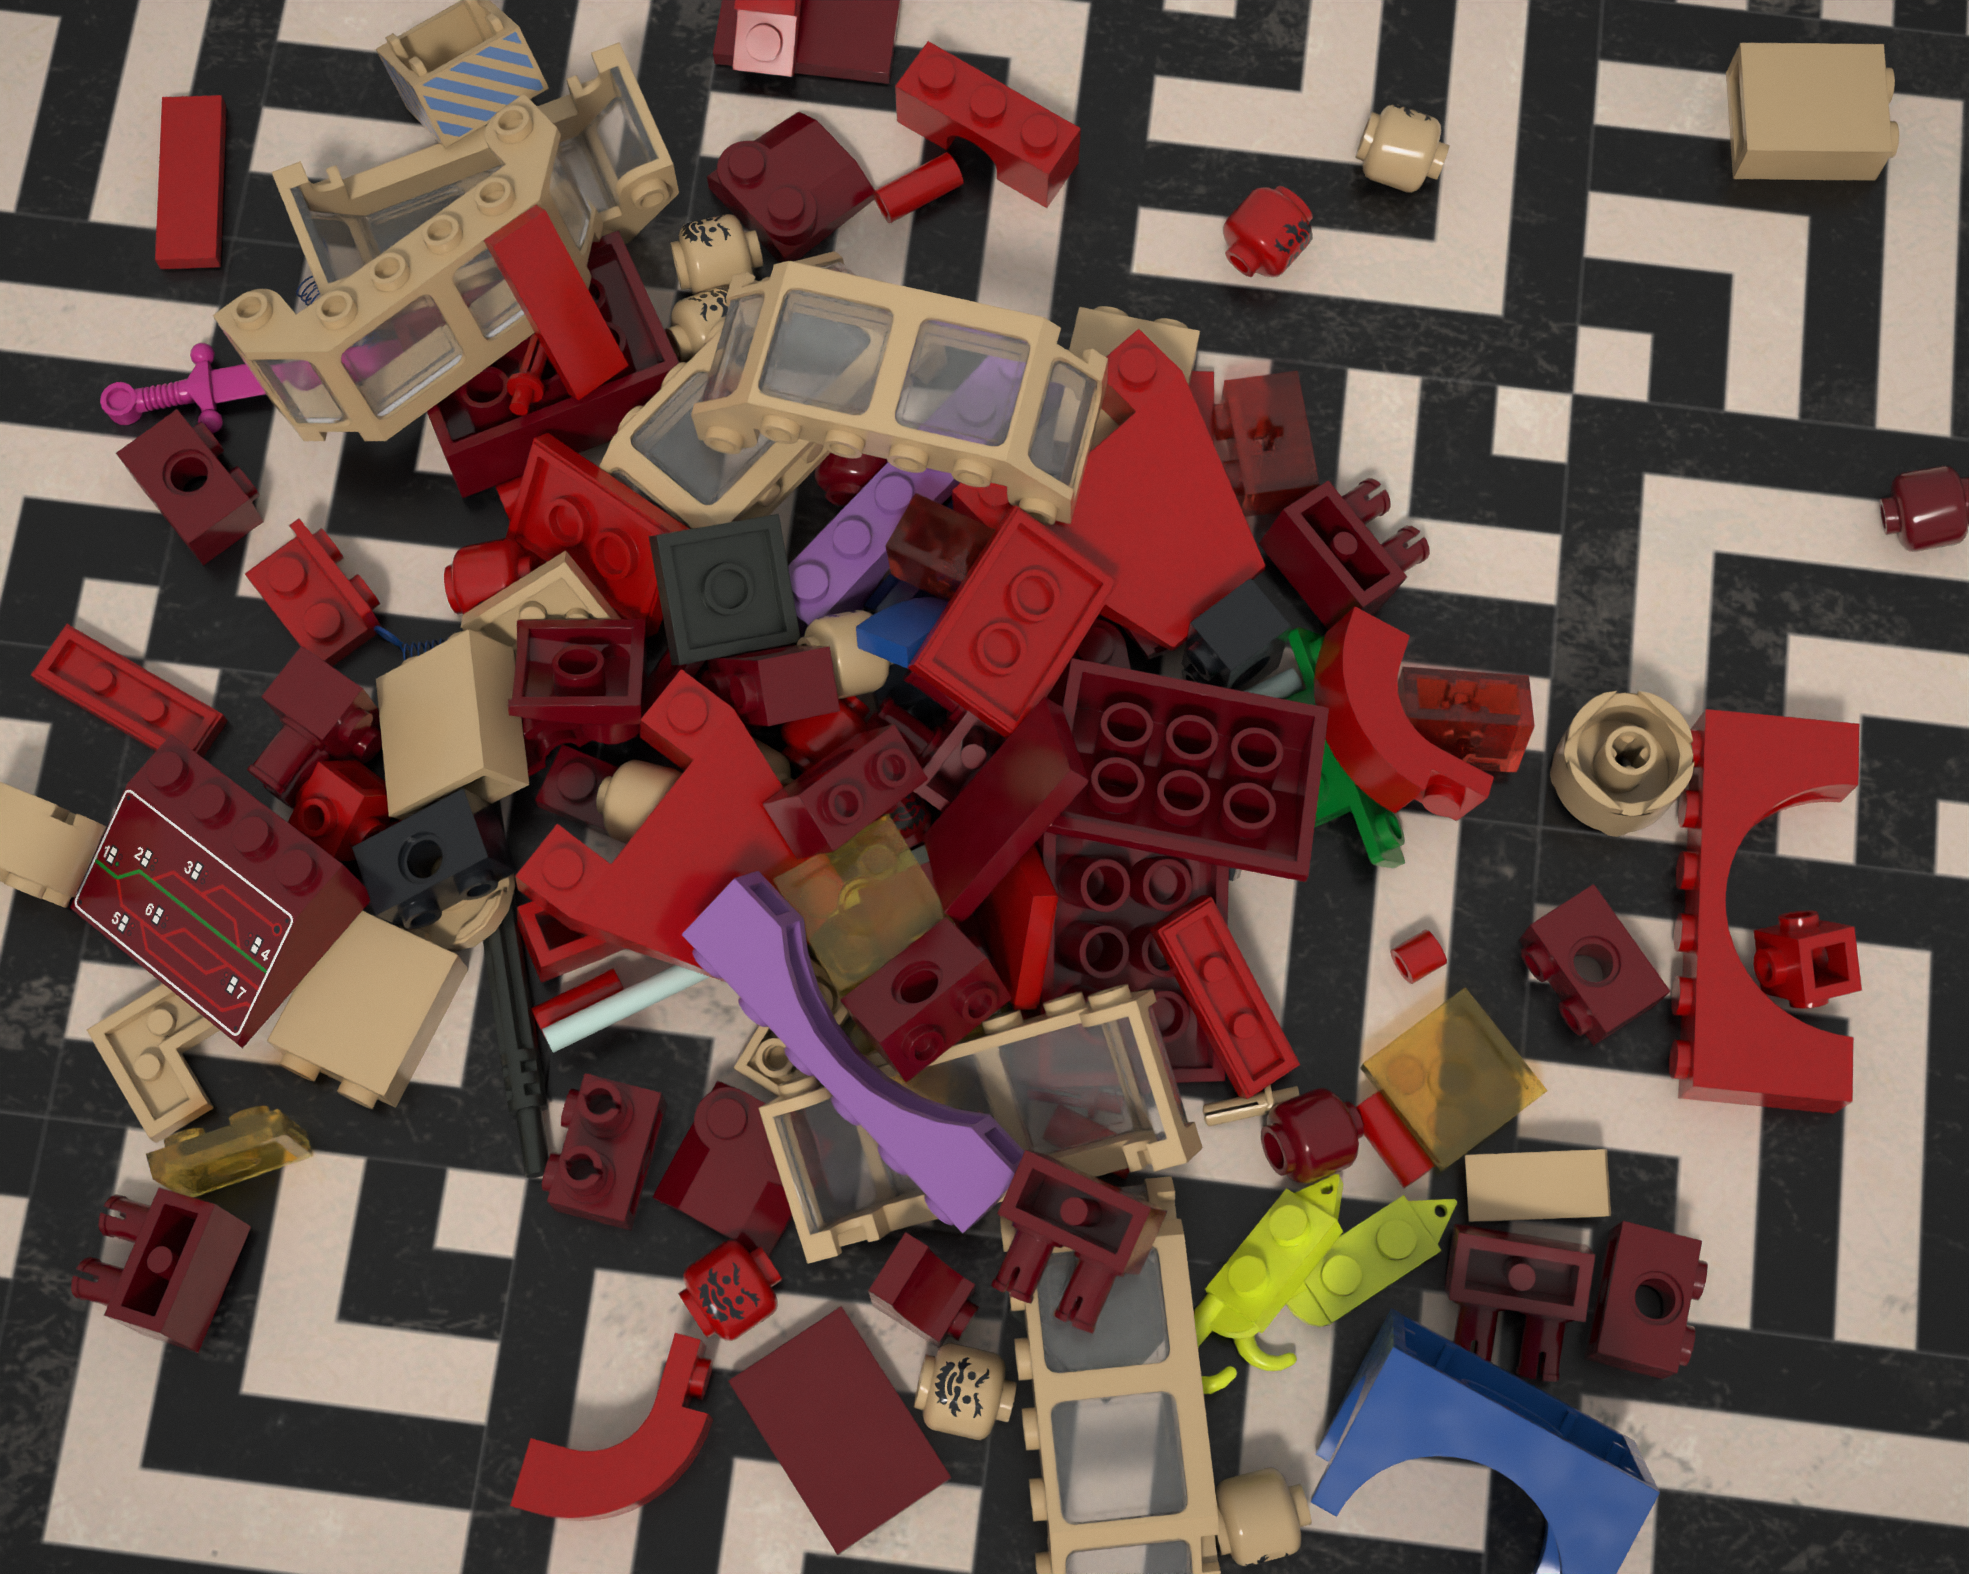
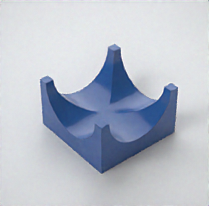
[1311,1308,1660,1574]

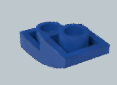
[856,597,949,669]

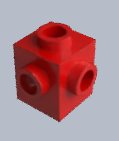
[288,760,391,862]
[1753,910,1862,1009]

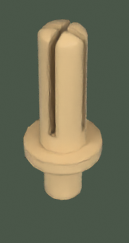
[1202,1085,1299,1126]

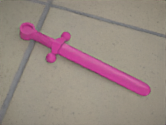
[100,336,401,434]

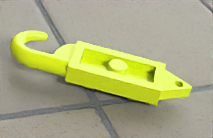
[1194,1174,1344,1394]
[1233,1195,1457,1371]

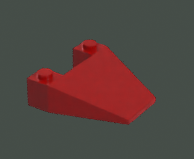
[952,328,1266,652]
[515,669,849,982]

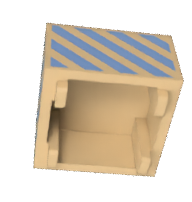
[376,0,549,148]

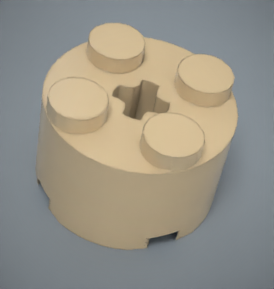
[1550,691,1695,837]
[0,782,107,908]

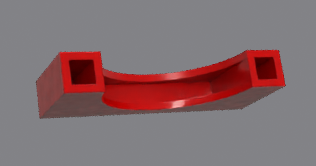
[1669,709,1860,1114]

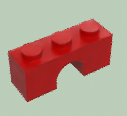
[895,41,1081,208]

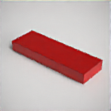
[155,95,227,269]
[483,205,629,401]
[31,624,228,758]
[1149,895,1300,1099]

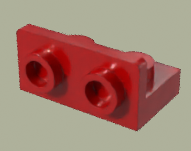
[245,518,382,666]

